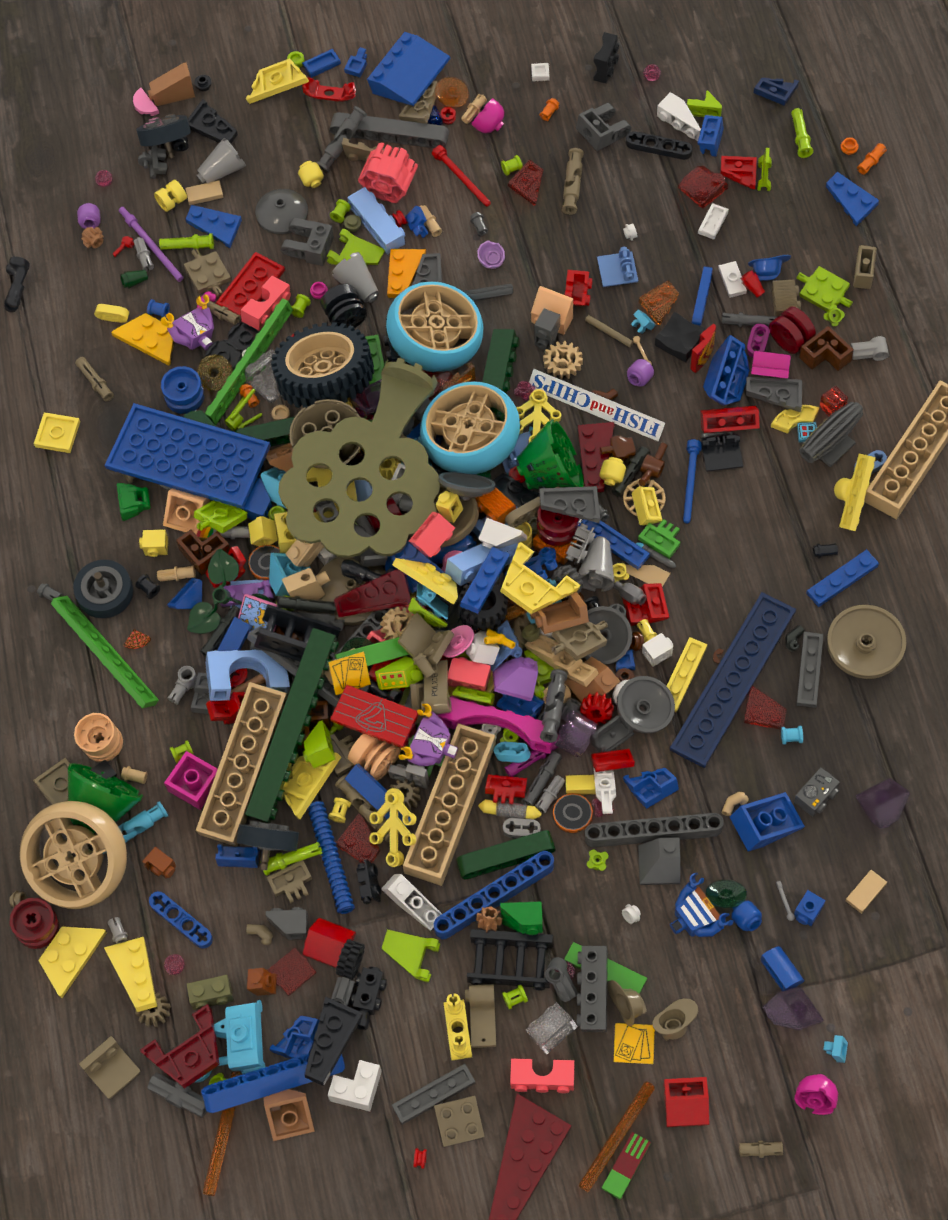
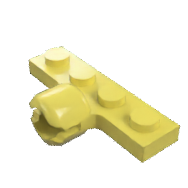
[834,454,876,531]

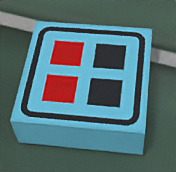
[797,422,817,442]

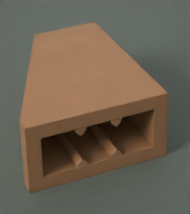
[148,62,195,106]

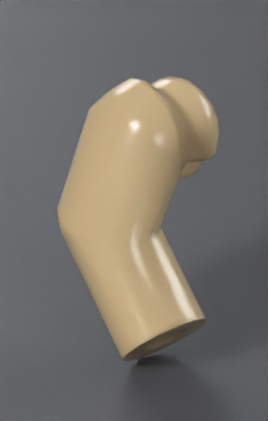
[721,792,749,816]

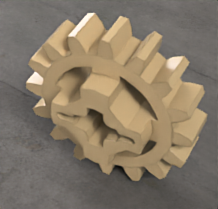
[543,341,583,379]
[380,607,413,639]

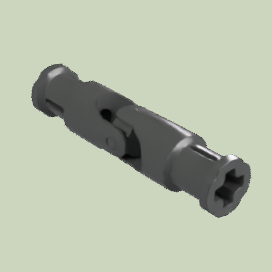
[316,106,367,172]
[540,669,568,743]

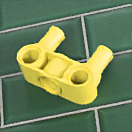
[444,994,472,1060]

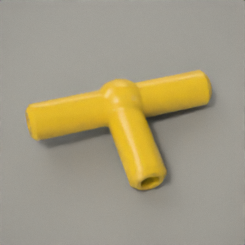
[484,629,516,649]

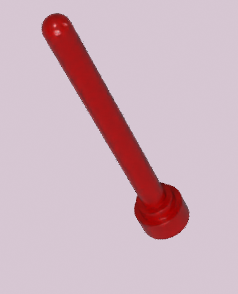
[432,145,490,206]

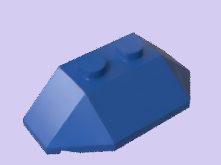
[703,335,750,406]

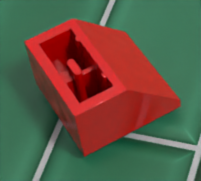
[663,1077,709,1127]

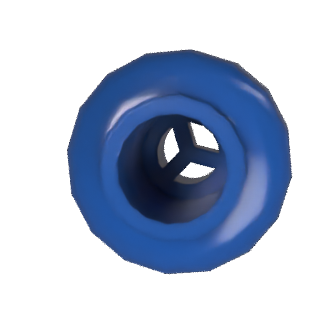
[731,901,762,931]

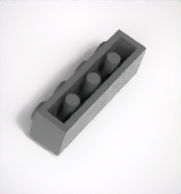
[577,946,608,1032]

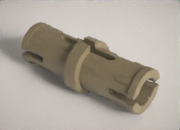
[207,301,241,325]
[739,1140,783,1158]

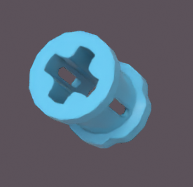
[781,726,803,744]

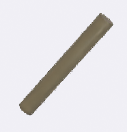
[585,315,634,347]

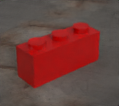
[700,406,760,433]

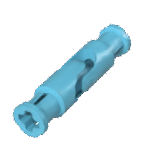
[103,801,168,854]

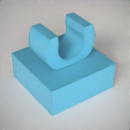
[631,310,656,334]
[823,1035,848,1063]

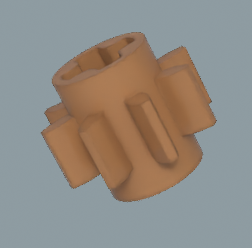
[81,227,104,248]
[476,906,502,932]

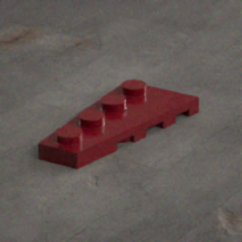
[578,422,614,492]
[334,569,412,617]

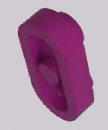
[747,324,770,357]

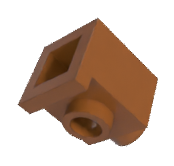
[142,847,176,878]
[247,968,277,996]

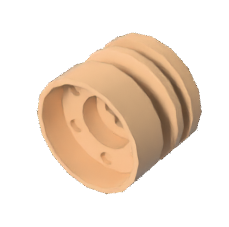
[74,713,123,762]
[348,734,401,781]

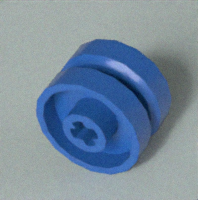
[161,366,204,414]

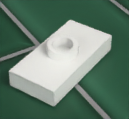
[698,203,729,239]
[718,261,747,298]

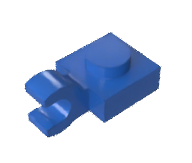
[344,47,367,77]
[405,206,428,238]

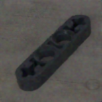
[626,131,693,160]

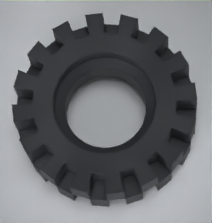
[336,939,365,980]

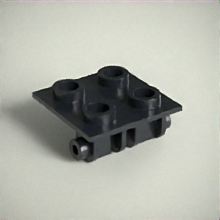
[701,433,743,472]

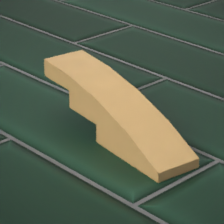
[525,634,599,687]

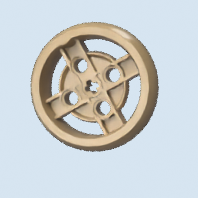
[20,801,127,909]

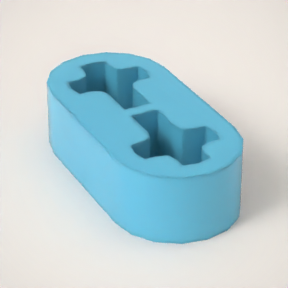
[493,742,531,763]

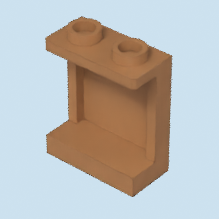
[530,592,589,634]

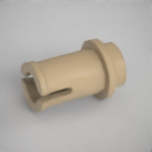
[121,766,147,784]

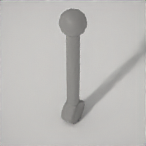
[776,881,795,921]

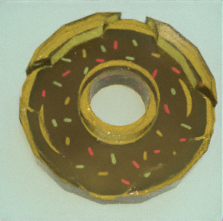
[197,354,233,391]

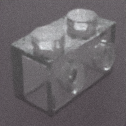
[526,1002,577,1055]

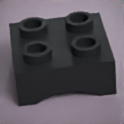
[593,32,619,83]
[655,312,706,362]

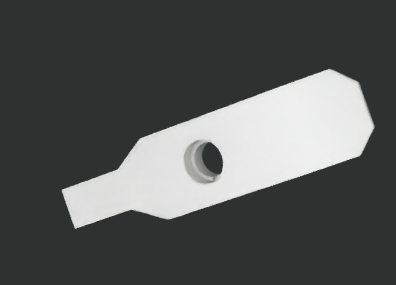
[593,766,616,814]

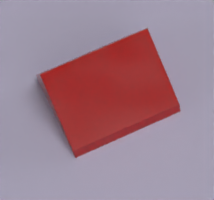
[302,918,356,968]

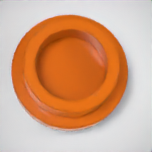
[841,138,858,155]

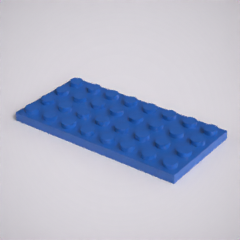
[105,403,271,509]

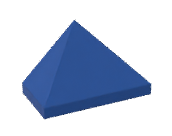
[167,578,202,609]

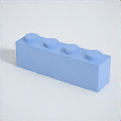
[348,187,406,255]
[445,543,518,586]

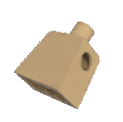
[282,568,331,611]

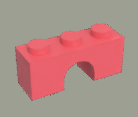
[241,276,291,331]
[510,1059,574,1093]

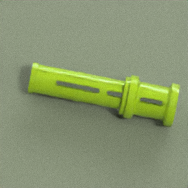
[791,108,813,158]
[159,233,214,250]
[260,842,322,876]

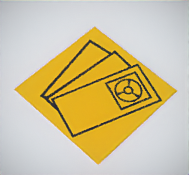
[328,651,371,695]
[614,1023,655,1064]

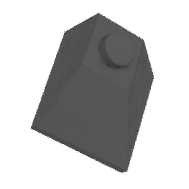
[638,838,680,885]

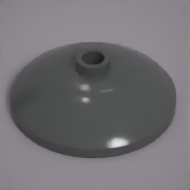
[255,189,308,234]
[438,472,496,500]
[584,606,632,664]
[617,676,675,733]

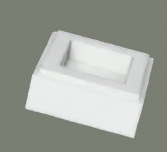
[531,63,549,81]

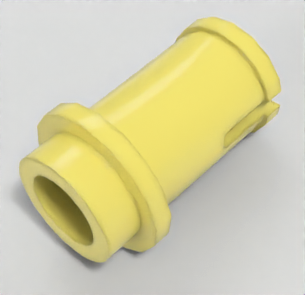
[637,619,657,643]

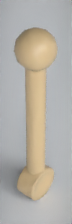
[633,336,652,365]

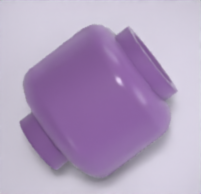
[77,203,100,229]
[627,359,654,386]

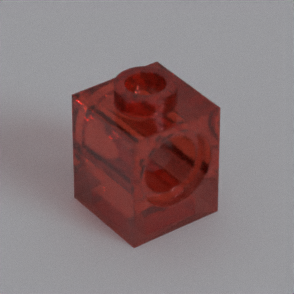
[820,385,848,416]

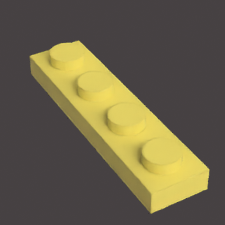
[667,637,707,713]

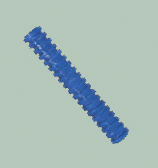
[308,801,355,914]

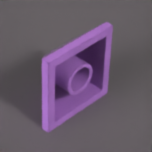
[493,657,538,701]

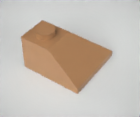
[265,442,293,472]
[565,656,621,704]
[264,1089,315,1141]

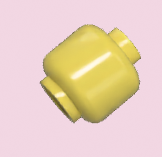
[298,161,324,188]
[599,457,626,486]

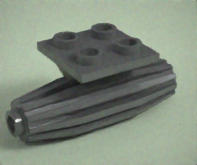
[799,402,863,467]

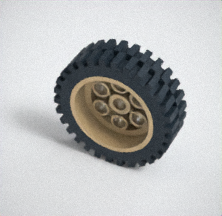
[271,322,374,408]

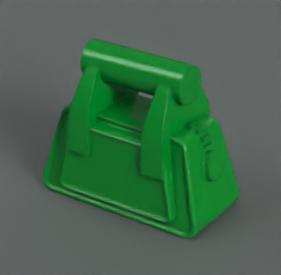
[117,483,151,521]

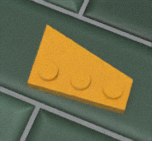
[387,249,426,298]

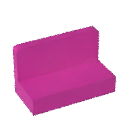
[751,351,791,378]

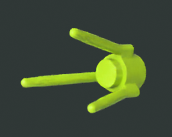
[224,389,262,431]

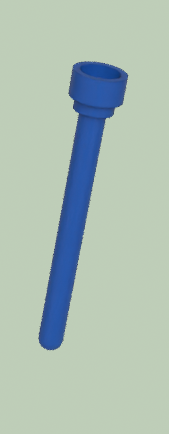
[683,439,702,524]

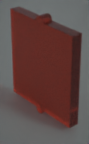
[267,948,316,996]

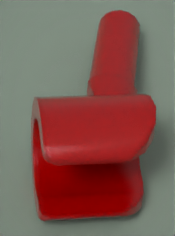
[112,236,134,257]

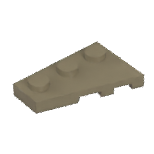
[398,81,440,124]
[342,138,397,161]

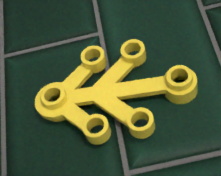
[516,389,561,444]
[369,788,416,867]

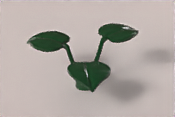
[187,549,272,634]

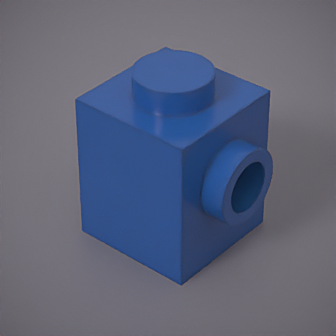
[794,890,826,926]

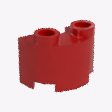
[565,270,593,306]

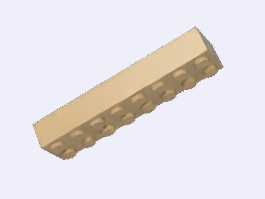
[864,380,948,519]
[196,682,288,847]
[403,724,496,886]

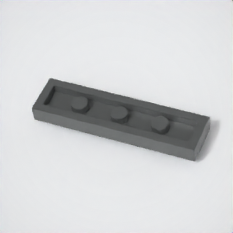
[796,632,823,708]
[392,1064,476,1125]

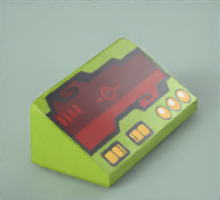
[408,598,448,627]

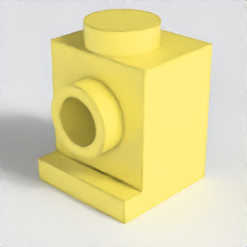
[436,491,463,523]

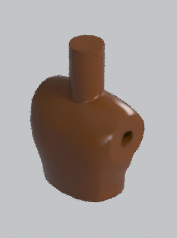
[600,436,636,461]

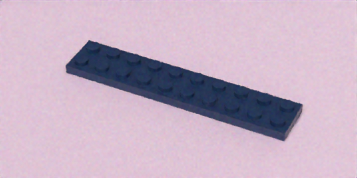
[670,592,796,768]

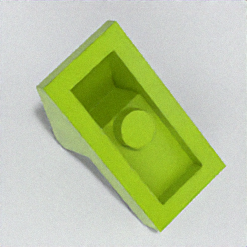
[687,90,722,117]

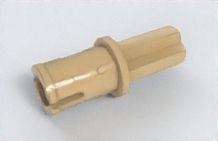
[461,94,487,124]
[419,205,442,237]
[157,566,196,582]

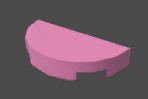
[133,88,159,116]

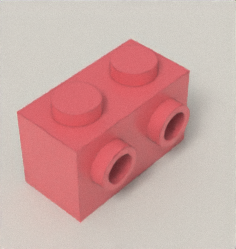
[409,511,455,558]
[448,657,491,691]

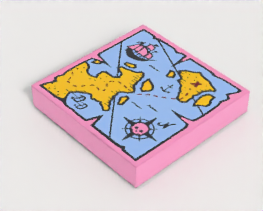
[238,594,277,633]

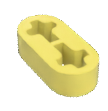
[94,304,129,323]

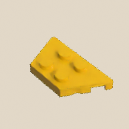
[111,313,174,366]

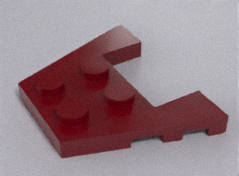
[140,1004,220,1089]

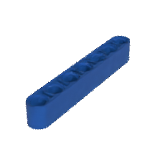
[434,851,554,939]
[201,1053,345,1113]

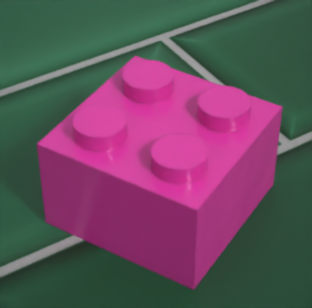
[164,751,218,810]

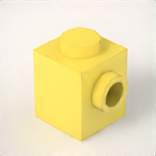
[248,516,277,547]
[139,530,168,557]

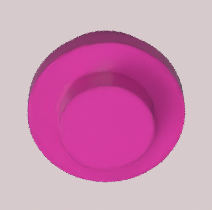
[310,282,328,299]

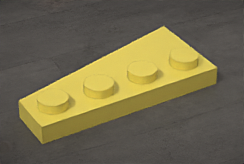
[104,937,157,1012]

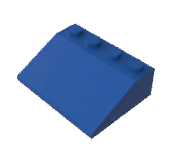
[367,32,450,106]

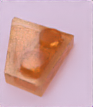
[639,280,679,325]
[440,362,476,392]

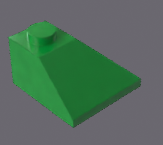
[500,902,543,935]

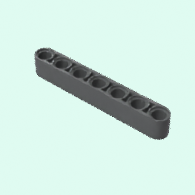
[330,112,449,148]
[585,813,723,847]

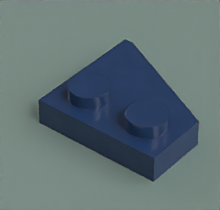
[753,78,799,106]

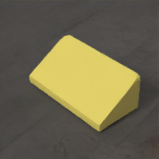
[632,486,662,525]
[565,775,606,795]

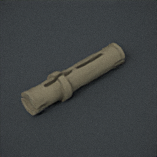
[75,357,114,402]

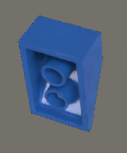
[730,792,805,852]

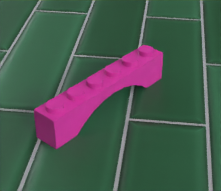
[437,696,554,754]

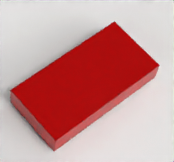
[591,749,635,772]

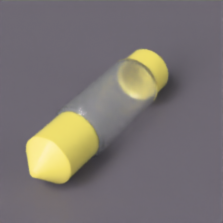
[478,799,542,820]

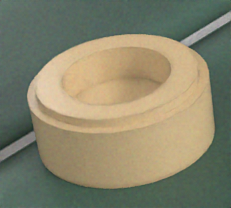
[272,405,290,421]

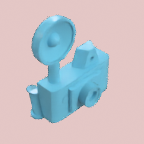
[194,1000,265,1083]

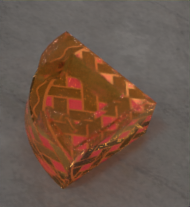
[124,629,151,649]

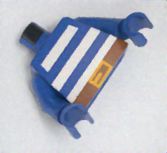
[670,873,733,937]

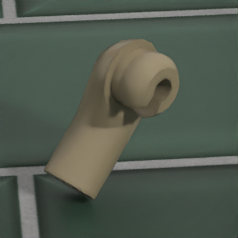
[246,924,273,945]

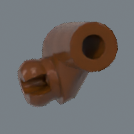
[591,388,618,400]

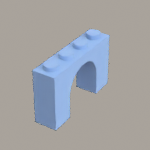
[205,649,290,701]

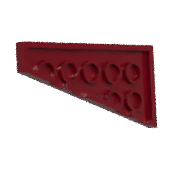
[489,1093,572,1220]

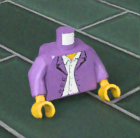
[161,294,214,350]
[399,704,458,767]

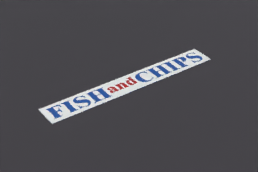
[528,369,665,441]

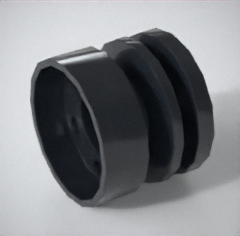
[320,284,367,328]

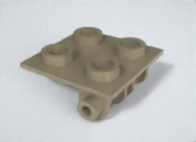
[434,1096,485,1147]

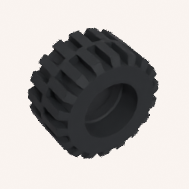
[459,580,508,631]

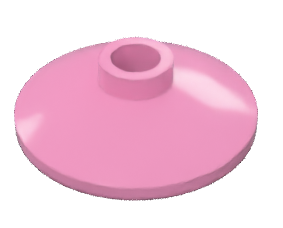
[443,625,474,657]

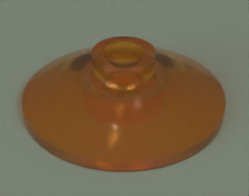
[435,77,469,107]

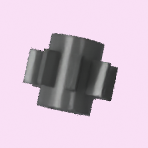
[561,698,583,723]

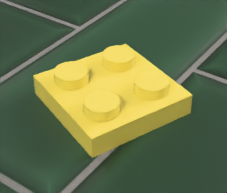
[34,412,80,453]

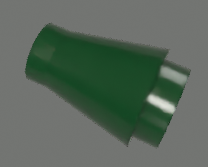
[120,270,148,289]

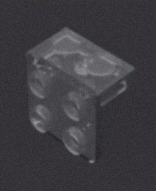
[245,349,282,403]

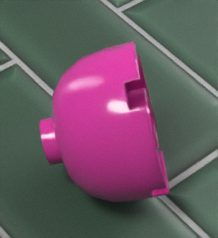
[472,98,504,133]
[794,1074,838,1115]

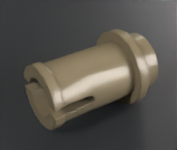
[412,652,436,678]

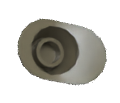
[607,980,647,1026]
[653,998,698,1041]

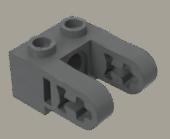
[576,103,632,151]
[281,218,334,266]

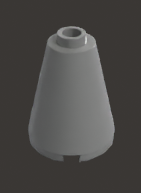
[197,138,246,184]
[332,252,379,303]
[578,536,615,592]

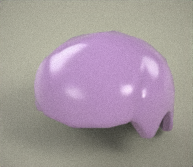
[477,241,505,269]

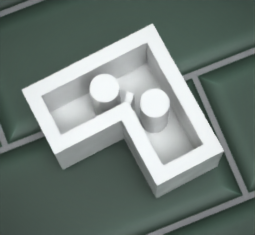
[328,1060,382,1111]

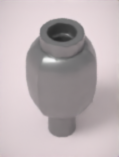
[614,581,647,605]

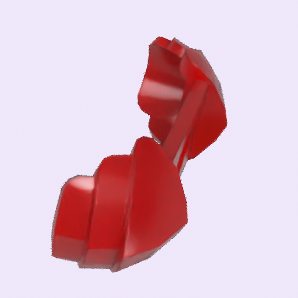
[302,77,356,102]

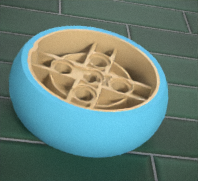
[386,282,483,372]
[420,382,520,474]

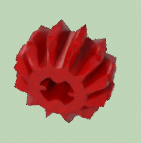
[580,691,614,725]

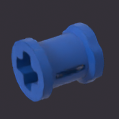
[147,299,170,318]

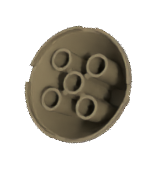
[290,399,362,470]

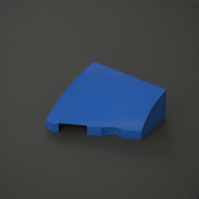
[623,768,679,809]
[269,1016,319,1059]

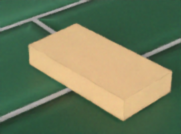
[185,180,223,205]
[845,870,887,914]

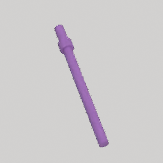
[119,207,184,282]

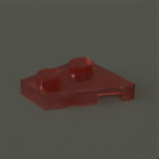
[508,159,543,206]
[744,686,787,730]
[336,813,380,863]

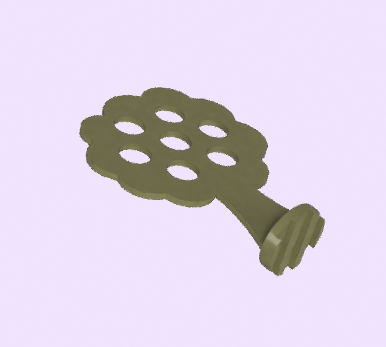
[278,358,441,558]

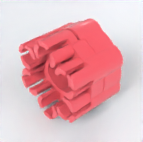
[358,143,418,203]

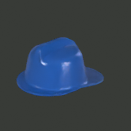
[748,255,791,281]

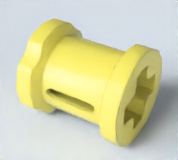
[328,798,351,823]

